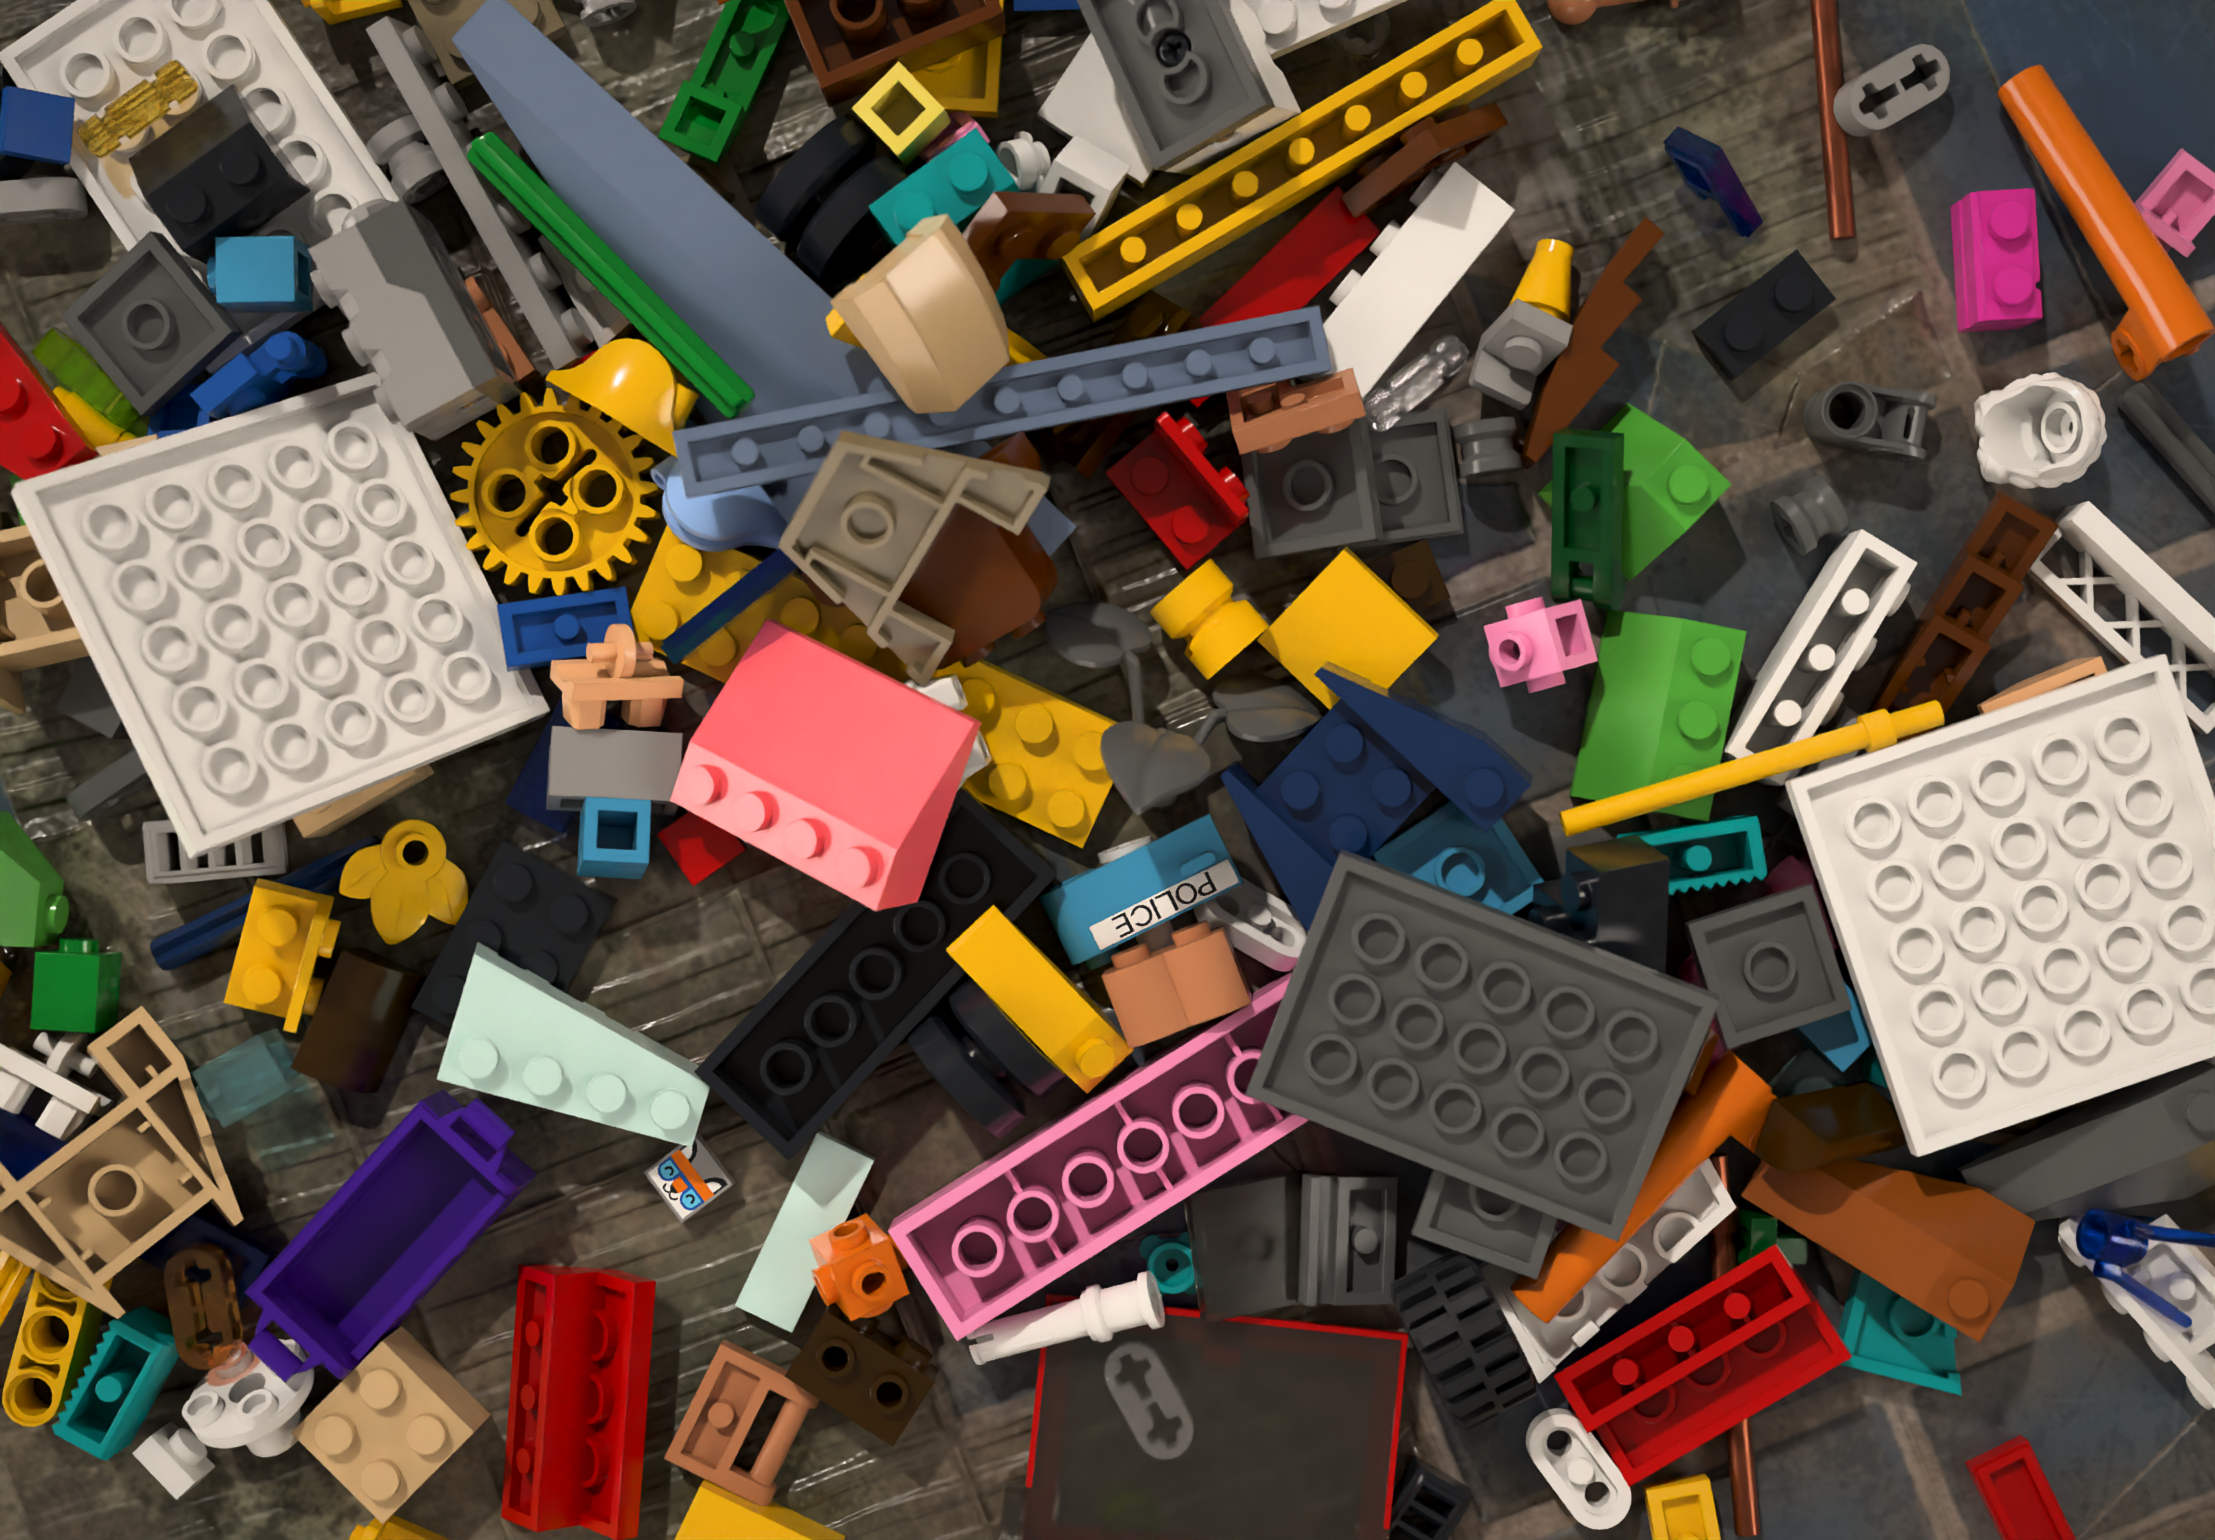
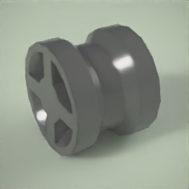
[1453,417,1524,479]
[1770,475,1850,556]

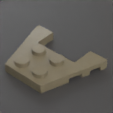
[778,430,1050,687]

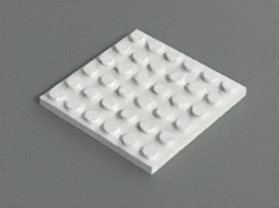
[11,372,550,860]
[1784,654,2215,1157]

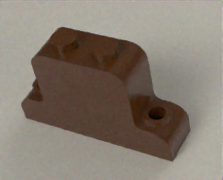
[800,431,1058,670]

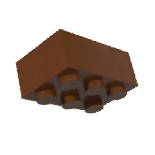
[784,0,1007,108]

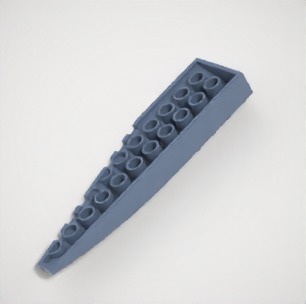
[451,0,1076,557]

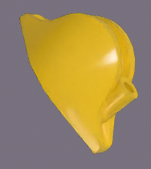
[545,338,700,458]

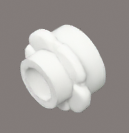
[996,131,1051,193]

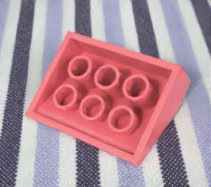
[670,619,981,911]

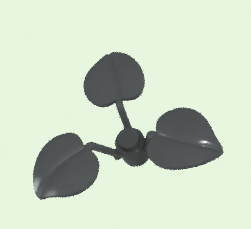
[1044,602,1322,815]

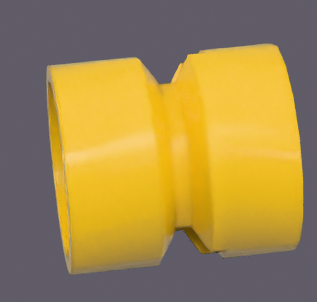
[1149,559,1269,680]

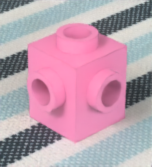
[1483,597,1598,693]

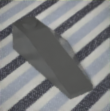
[1957,1061,2215,1221]

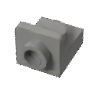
[1469,298,1573,410]

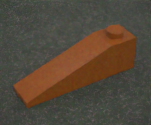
[1740,1159,2036,1343]

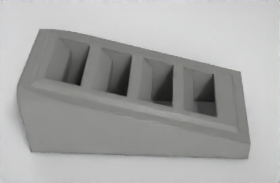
[142,820,289,886]

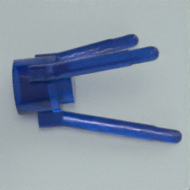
[2076,1209,2215,1328]

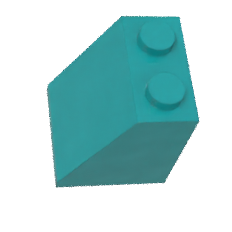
[869,128,1058,306]

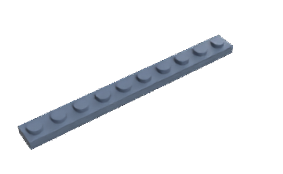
[672,306,1332,500]

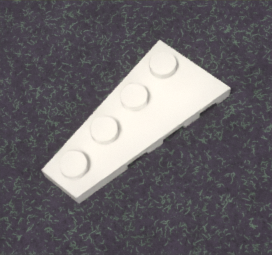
[1478,1158,1736,1384]

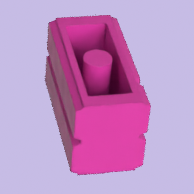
[1950,188,2043,333]

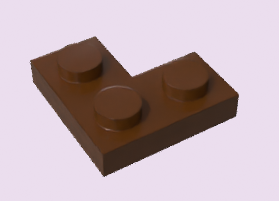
[1341,102,1509,218]
[961,191,1096,294]

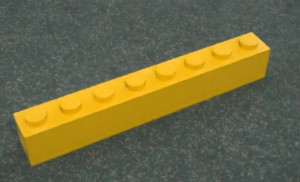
[1061,0,1543,323]

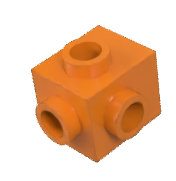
[809,1213,910,1321]

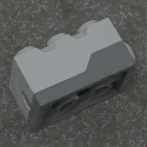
[308,198,524,441]

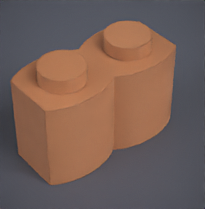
[1101,920,1252,1049]

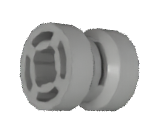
[366,114,450,205]

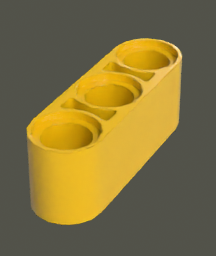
[2,1270,113,1427]

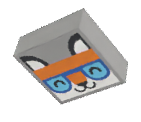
[644,1131,736,1223]

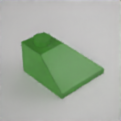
[1537,402,1732,582]
[0,810,69,947]

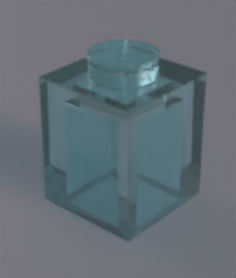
[191,1028,308,1128]

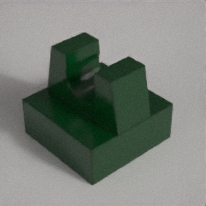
[1735,1208,1807,1266]

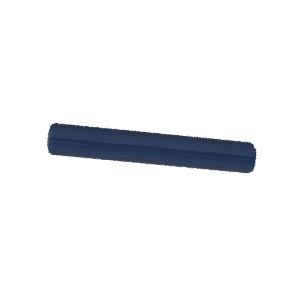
[150,836,382,971]

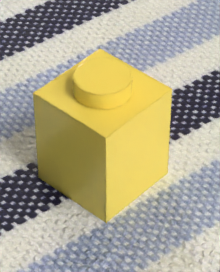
[852,61,951,167]

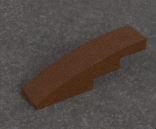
[1519,217,1665,470]
[1865,489,2059,742]

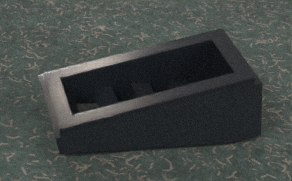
[1388,1455,1474,1540]

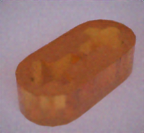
[164,1243,243,1370]

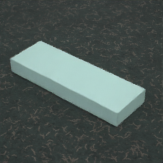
[735,1131,876,1333]

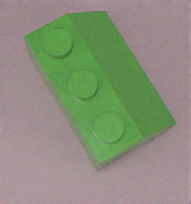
[1569,610,1747,822]

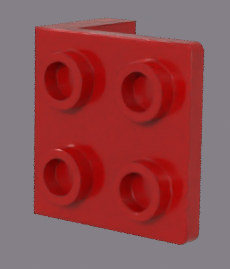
[1105,411,1250,572]

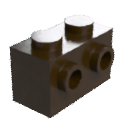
[785,1303,939,1447]

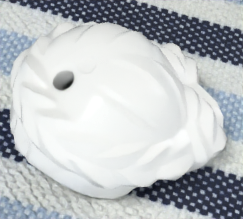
[1974,372,2107,489]

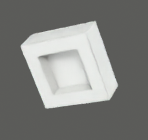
[132,1421,215,1500]

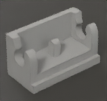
[546,726,683,816]

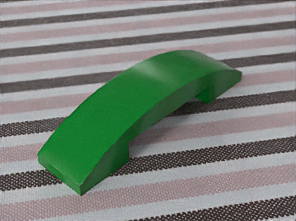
[658,0,792,166]

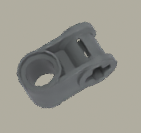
[1803,381,1937,463]

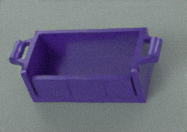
[244,1089,537,1383]

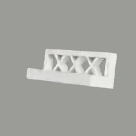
[2027,501,2215,735]

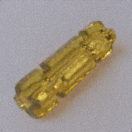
[77,60,198,158]

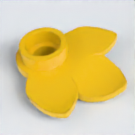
[339,819,468,945]

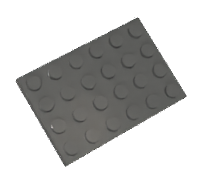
[1245,849,1720,1242]

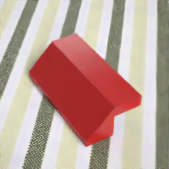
[1554,1244,1853,1487]
[501,1264,656,1540]

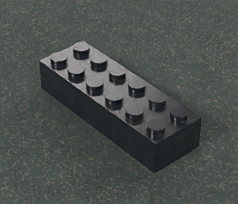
[694,787,1057,1161]

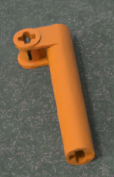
[1997,65,2215,381]
[1510,1049,1778,1324]

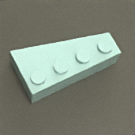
[436,942,710,1147]

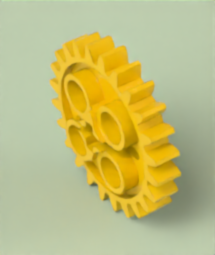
[450,388,663,596]

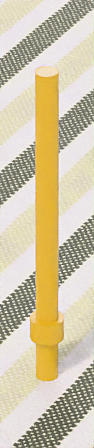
[1559,700,1945,837]

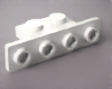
[2058,1214,2215,1410]

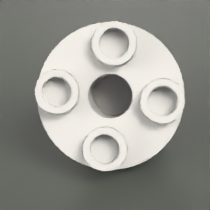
[182,1339,314,1457]

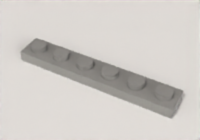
[366,16,593,370]

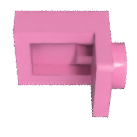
[2134,148,2215,258]

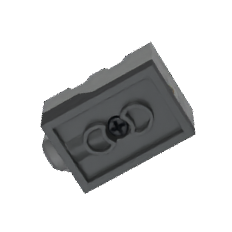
[1077,0,1302,176]

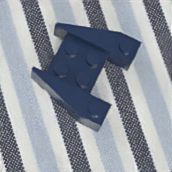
[1220,661,1532,932]

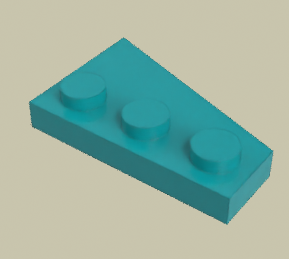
[1838,1267,1962,1396]

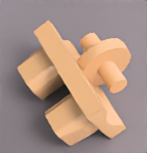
[550,624,684,730]

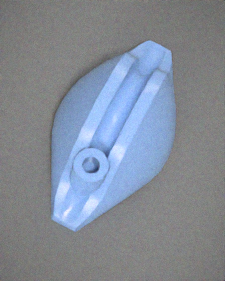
[650,418,788,552]

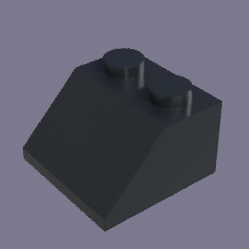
[129,84,311,265]

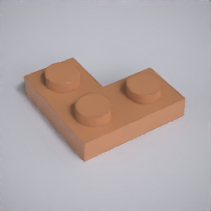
[1226,367,1366,455]

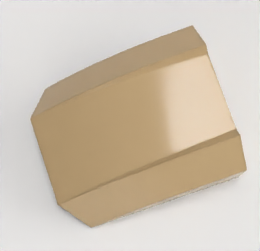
[830,214,1010,414]

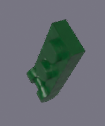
[1551,428,1626,611]

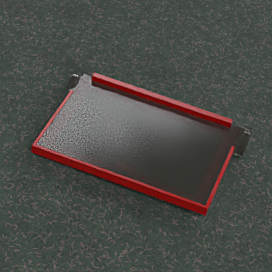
[999,1292,1408,1540]

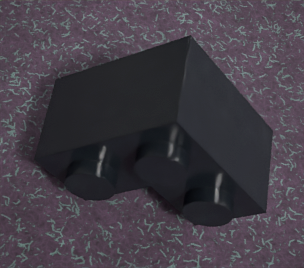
[1528,835,1670,974]

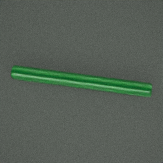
[467,132,756,420]

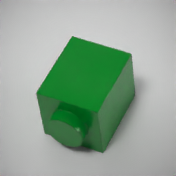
[30,938,122,1033]

